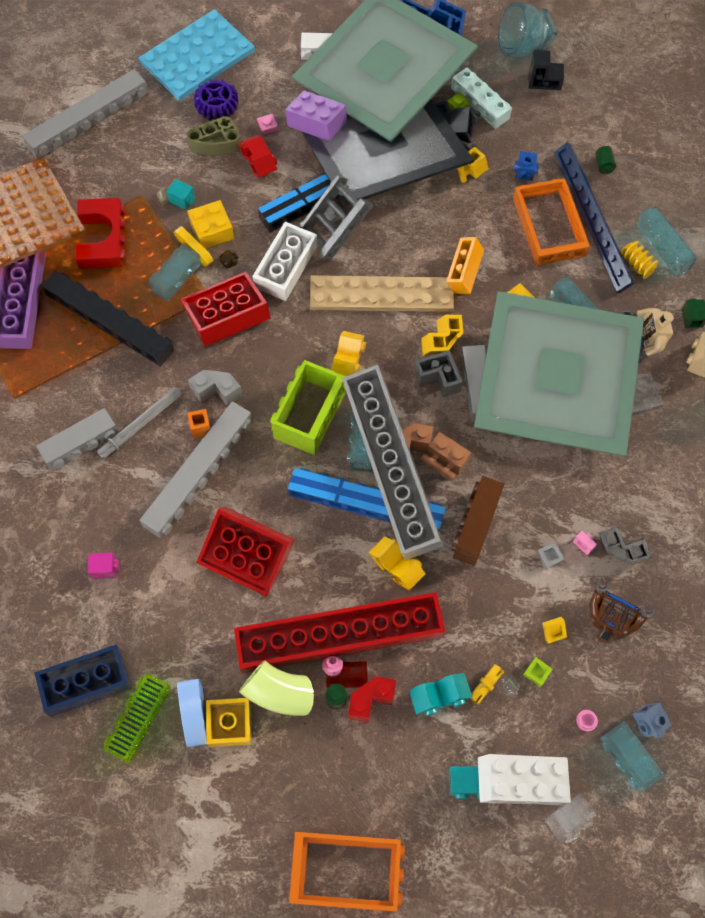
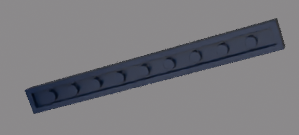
[554,142,635,293]

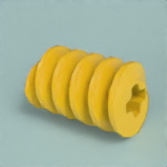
[620,240,659,279]

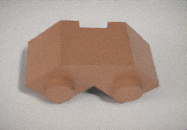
[403,423,433,453]

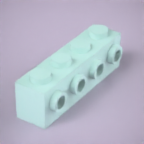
[451,68,512,129]

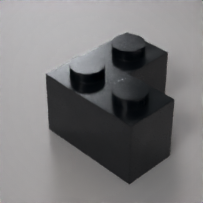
[528,50,564,91]

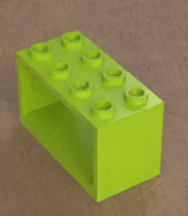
[270,360,346,455]

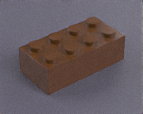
[451,476,505,566]

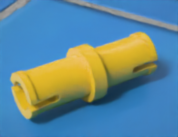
[470,664,504,705]

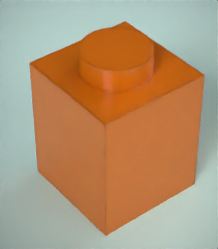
[187,409,211,439]

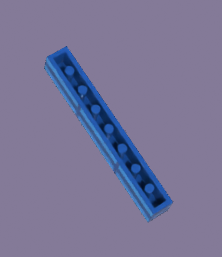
[288,468,446,531]

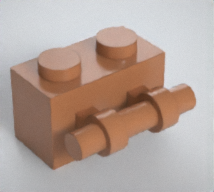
[421,432,471,481]

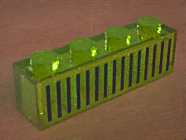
[103,673,171,764]

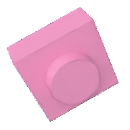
[257,114,278,135]
[573,531,597,555]

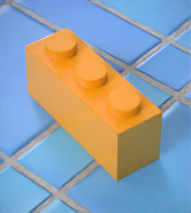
[446,237,484,294]

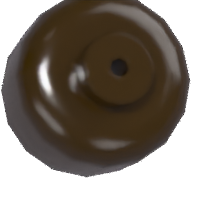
[219,250,238,269]

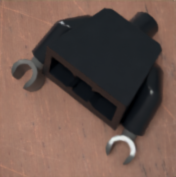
[443,106,481,151]

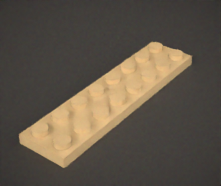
[310,275,454,312]

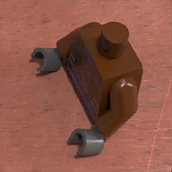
[589,578,655,643]

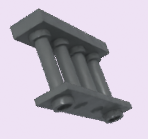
[299,175,374,260]

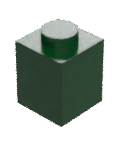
[681,299,705,328]

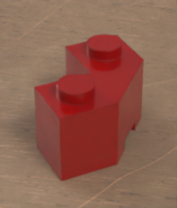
[238,135,278,178]
[348,676,396,722]

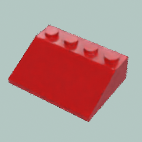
[181,271,271,347]
[196,507,295,596]

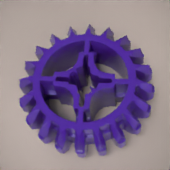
[194,78,239,120]

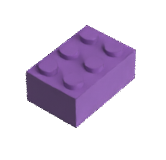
[285,90,348,141]

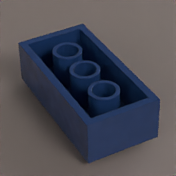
[34,644,132,717]

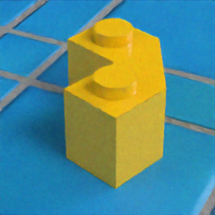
[421,315,464,356]
[331,331,367,376]
[368,536,426,590]

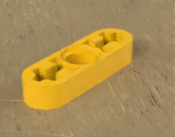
[173,226,213,267]

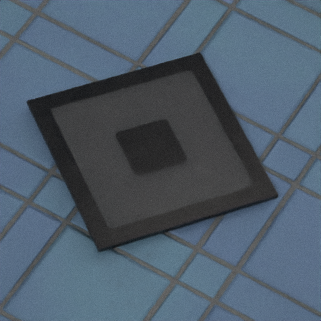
[301,99,474,206]

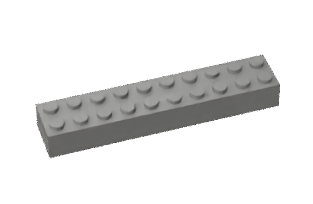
[342,365,444,560]

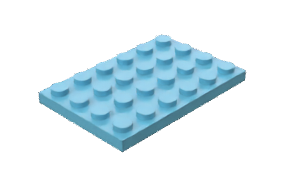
[138,9,255,101]

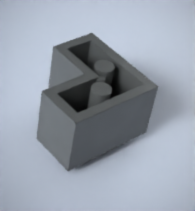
[413,350,463,397]

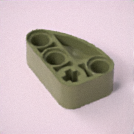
[187,117,241,155]

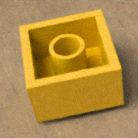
[187,200,234,249]
[206,698,252,748]

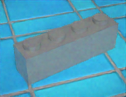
[461,345,487,421]
[36,408,119,471]

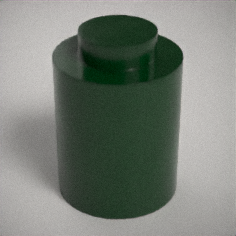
[595,146,616,174]
[326,684,347,709]

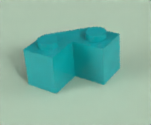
[409,673,472,716]

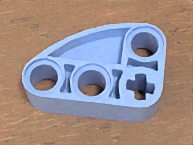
[177,679,207,747]

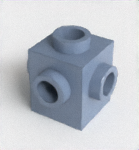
[633,703,672,738]

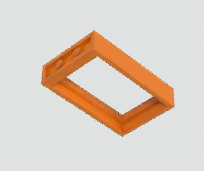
[513,178,590,266]
[289,832,405,912]

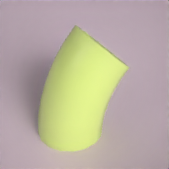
[239,660,314,716]

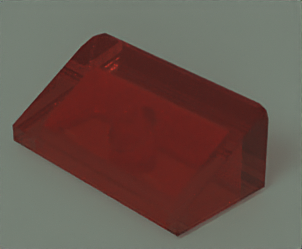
[326,661,368,688]

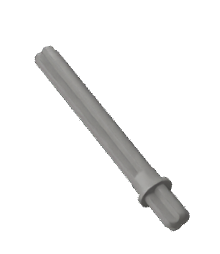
[97,387,181,459]

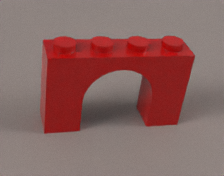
[75,197,126,269]

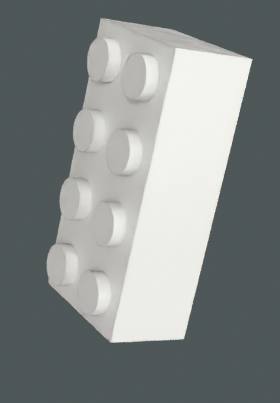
[252,222,317,301]
[478,754,571,805]

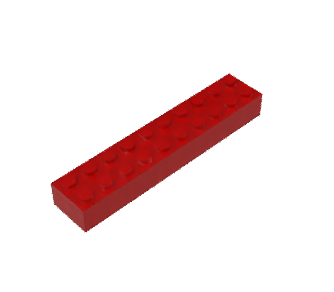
[234,592,446,674]

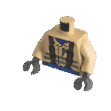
[623,308,674,363]

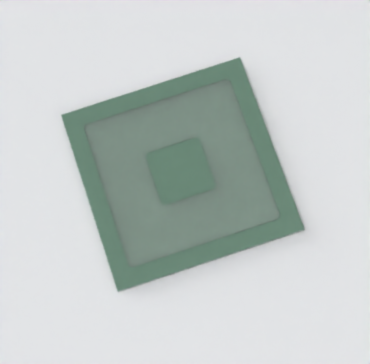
[292,0,478,142]
[474,291,644,457]

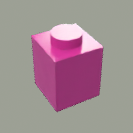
[88,552,120,579]

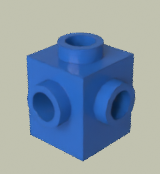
[513,151,539,181]

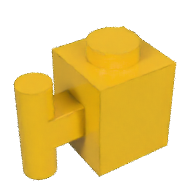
[457,147,489,183]

